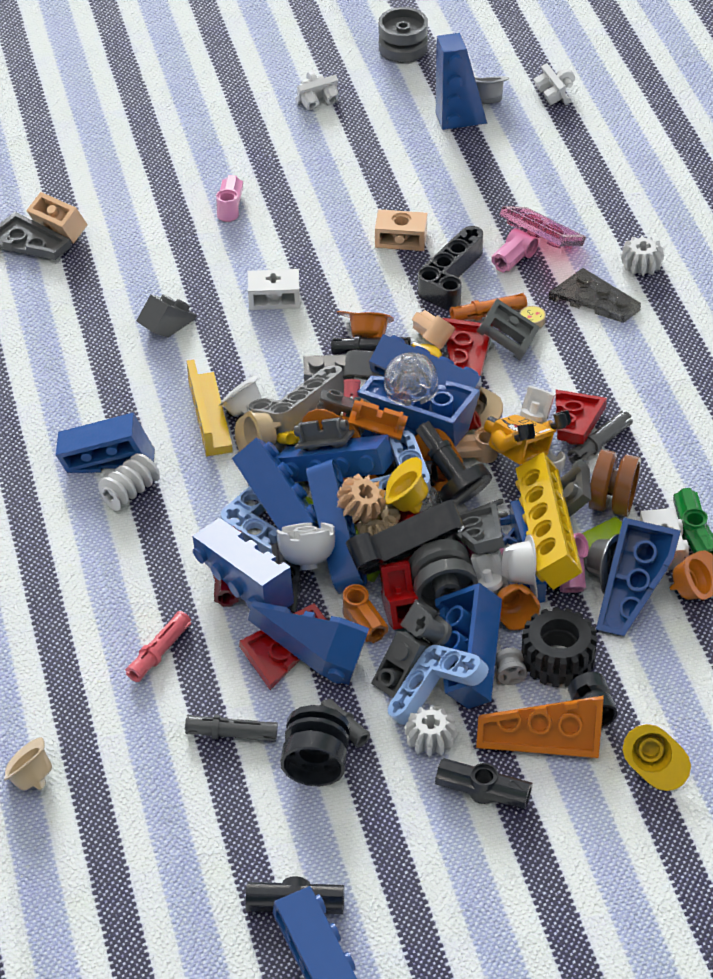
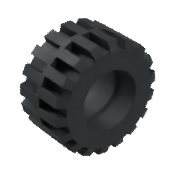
[521,607,597,687]

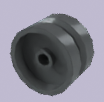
[378,7,428,62]
[408,539,478,612]

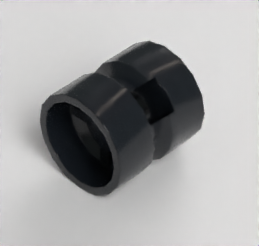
[568,672,618,728]

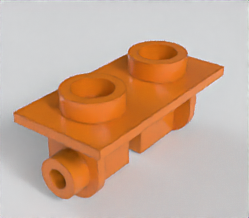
[348,399,408,440]

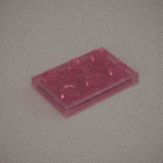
[500,206,586,249]

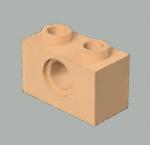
[26,192,88,244]
[375,209,427,251]

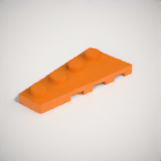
[476,696,604,758]

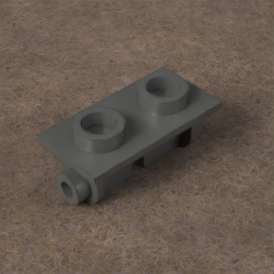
[316,389,370,417]
[294,417,355,451]

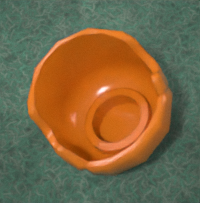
[497,583,540,630]

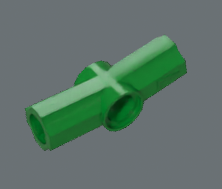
[673,488,713,554]

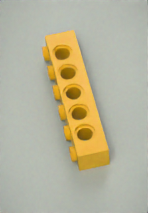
[515,452,583,590]

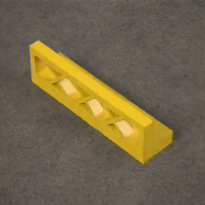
[186,359,233,457]

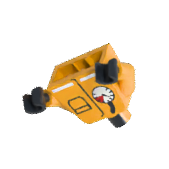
[484,410,571,465]

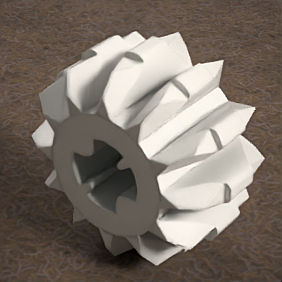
[621,236,664,276]
[405,705,457,758]

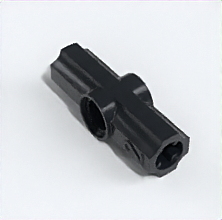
[435,758,533,810]
[245,876,345,914]

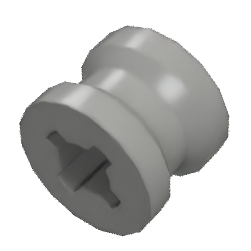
[495,648,527,685]

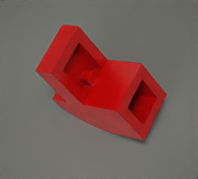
[379,561,418,630]

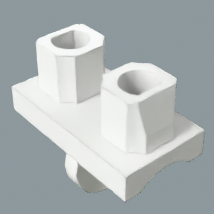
[534,63,575,106]
[295,71,339,110]
[519,385,555,424]
[471,550,510,595]

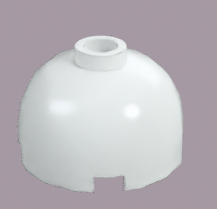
[277,523,335,570]

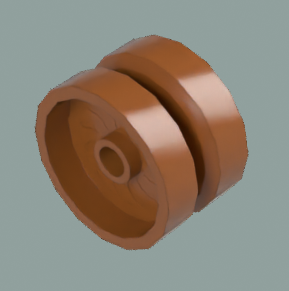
[589,449,641,517]

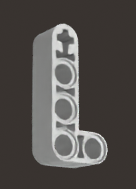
[249,365,344,435]

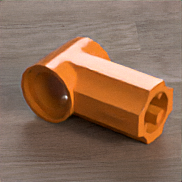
[343,584,388,643]

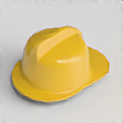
[385,457,429,514]
[622,724,691,791]

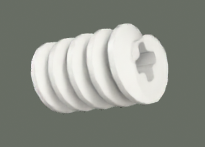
[98,453,160,511]

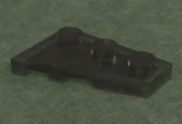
[549,268,641,323]

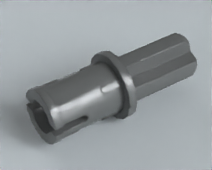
[320,699,370,748]

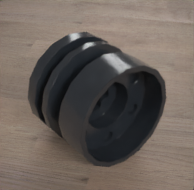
[280,705,350,787]

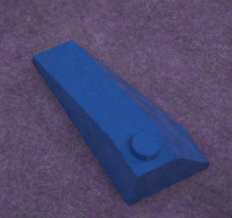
[596,517,681,637]
[248,601,369,685]

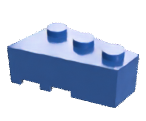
[56,412,155,473]

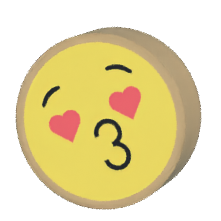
[520,306,546,328]

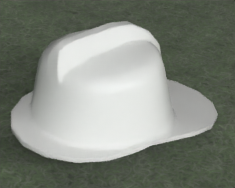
[219,375,261,417]
[501,535,538,599]

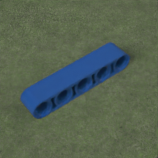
[306,459,367,594]

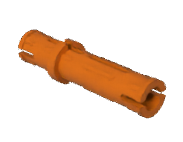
[450,293,528,321]

